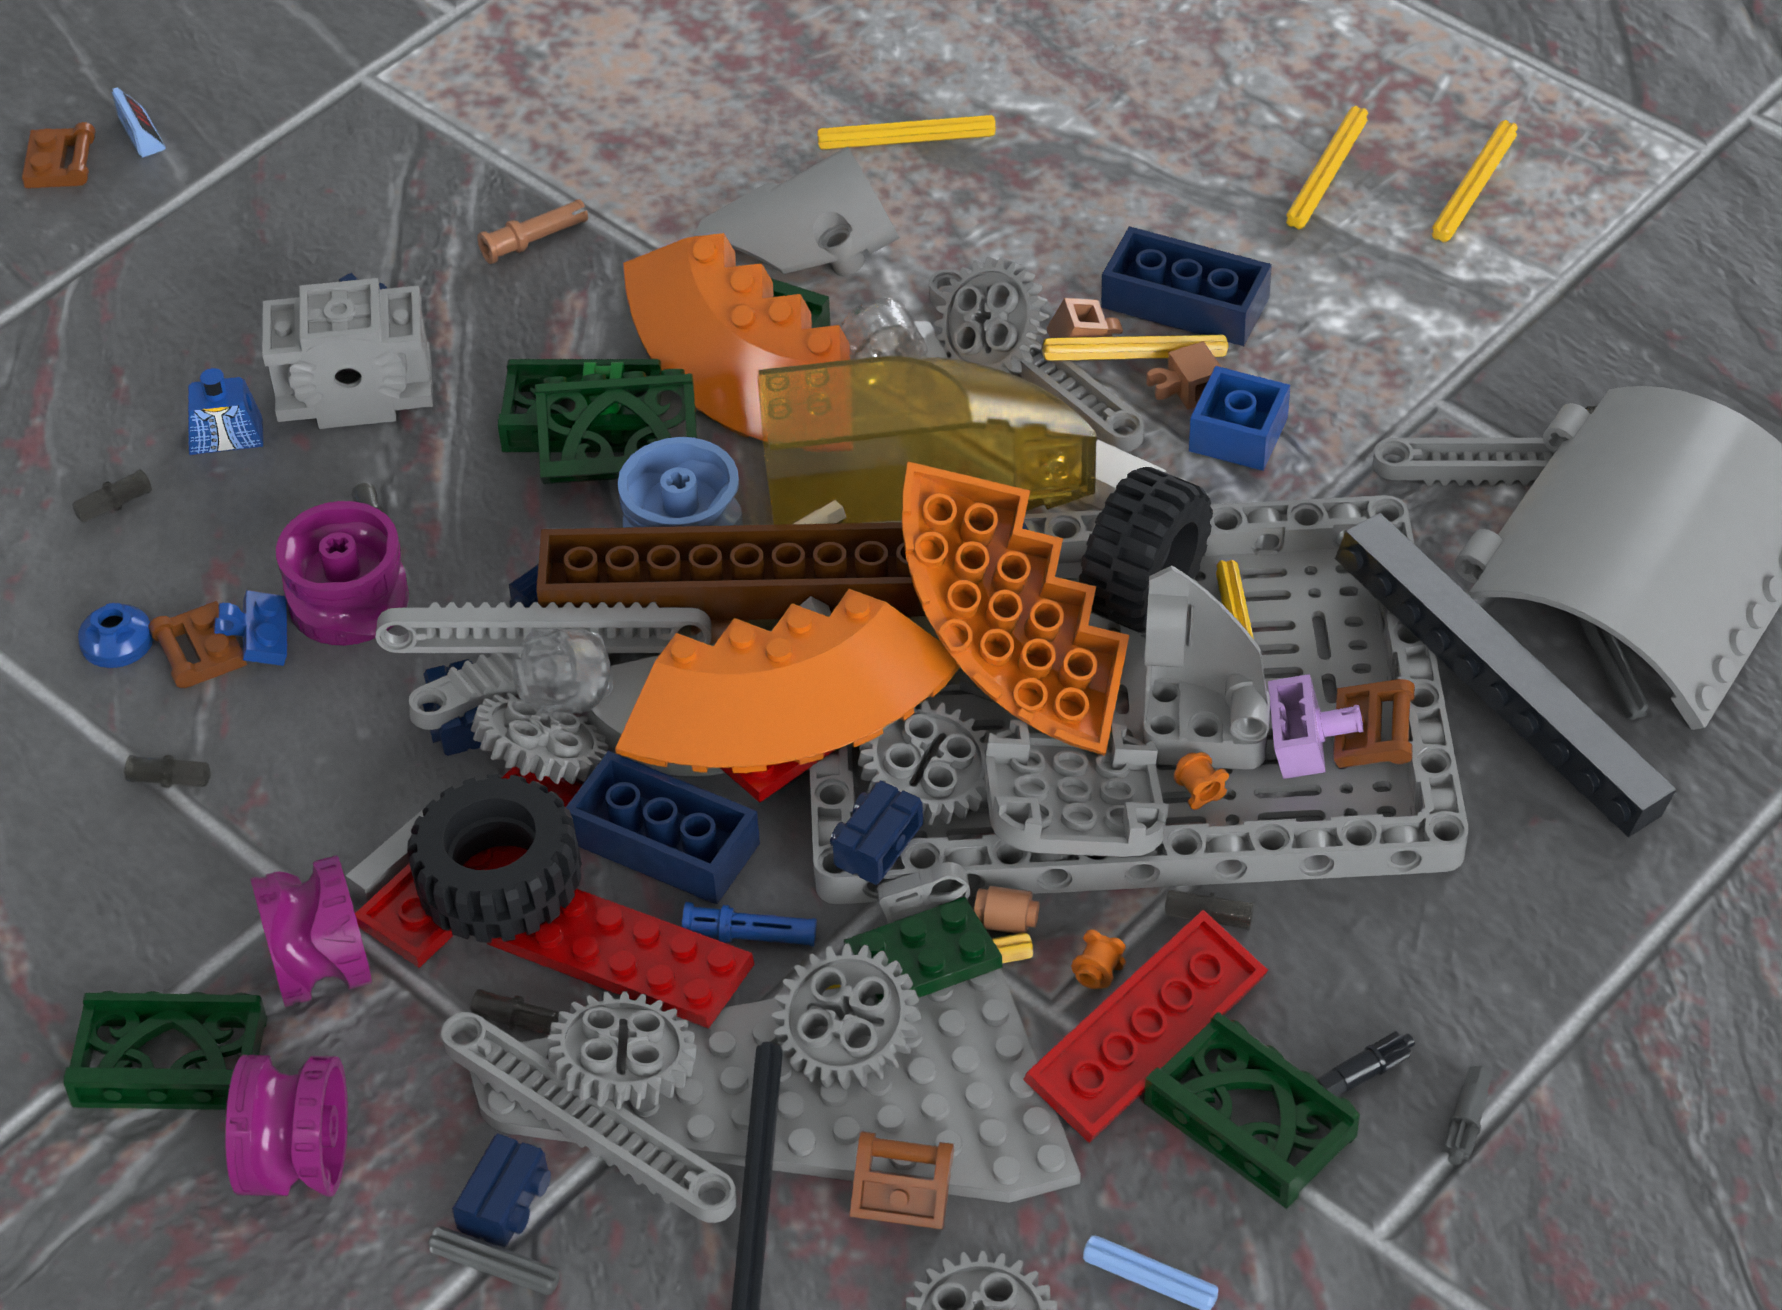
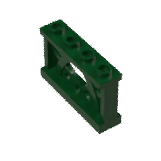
[498,359,662,452]
[535,368,697,484]
[63,991,267,1110]
[1144,1012,1360,1209]

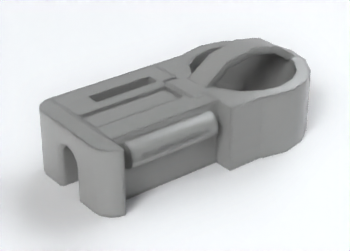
[877,862,970,923]

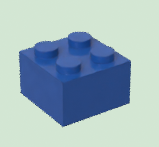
[1189,366,1290,471]

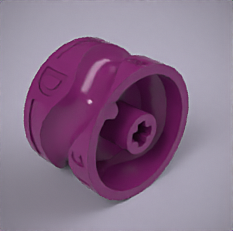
[276,501,409,646]
[250,855,372,1008]
[225,1055,348,1197]

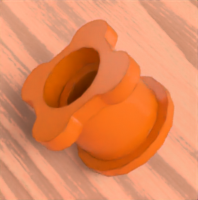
[1174,752,1229,810]
[1071,929,1126,989]

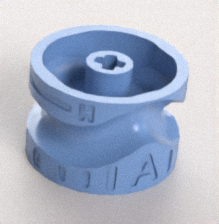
[618,437,743,528]

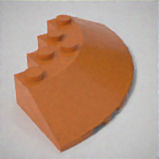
[623,233,853,452]
[902,462,1130,756]
[615,589,960,773]

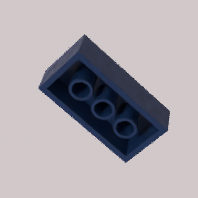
[1101,226,1272,347]
[566,751,760,905]

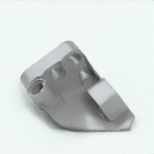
[694,146,899,276]
[1143,565,1270,769]

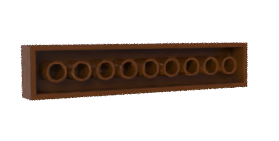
[537,522,926,620]

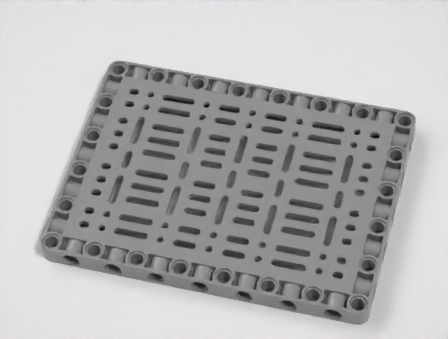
[810,495,1468,904]

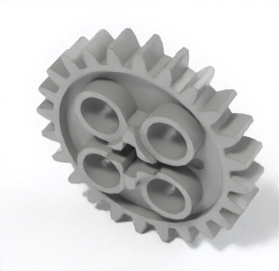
[934,257,1049,383]
[471,693,609,784]
[858,700,987,825]
[772,943,921,1090]
[547,991,697,1110]
[906,1251,1057,1310]

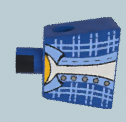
[188,368,264,455]

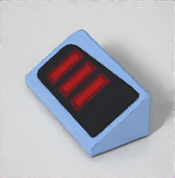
[112,87,166,157]

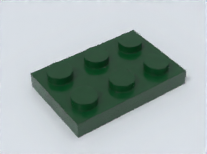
[844,897,1003,1005]

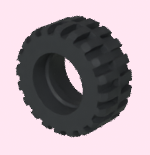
[1079,467,1213,634]
[407,774,582,943]

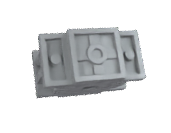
[262,278,433,429]

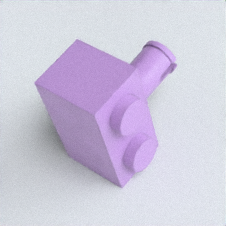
[1268,674,1364,779]

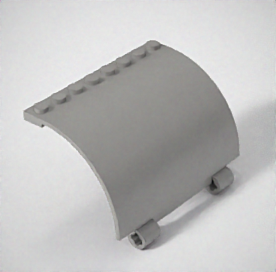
[1454,386,1782,730]

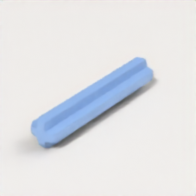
[1083,1235,1218,1310]

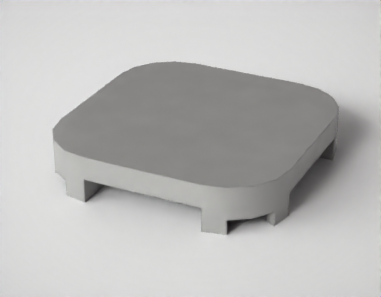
[984,720,1169,857]

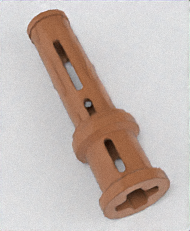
[477,199,588,264]

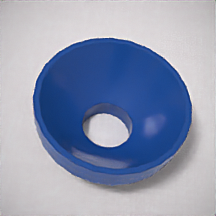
[78,603,154,668]

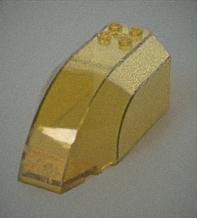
[757,356,1096,525]

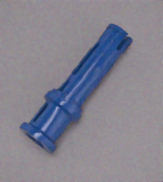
[682,902,817,947]

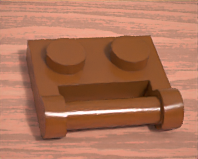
[22,122,96,188]
[148,601,247,688]
[1333,679,1415,768]
[849,1131,954,1229]

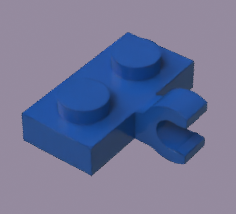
[214,590,287,666]

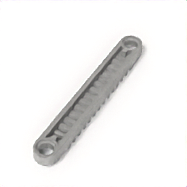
[929,269,1144,451]
[1373,438,1554,486]
[375,602,711,653]
[409,652,612,730]
[441,1012,737,1223]

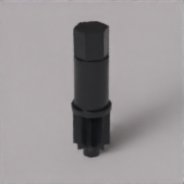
[1317,1031,1415,1096]

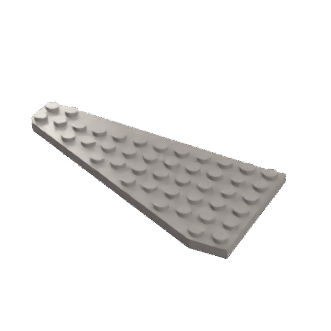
[469,968,1081,1203]

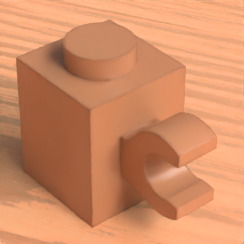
[1047,298,1123,338]
[1146,341,1221,410]

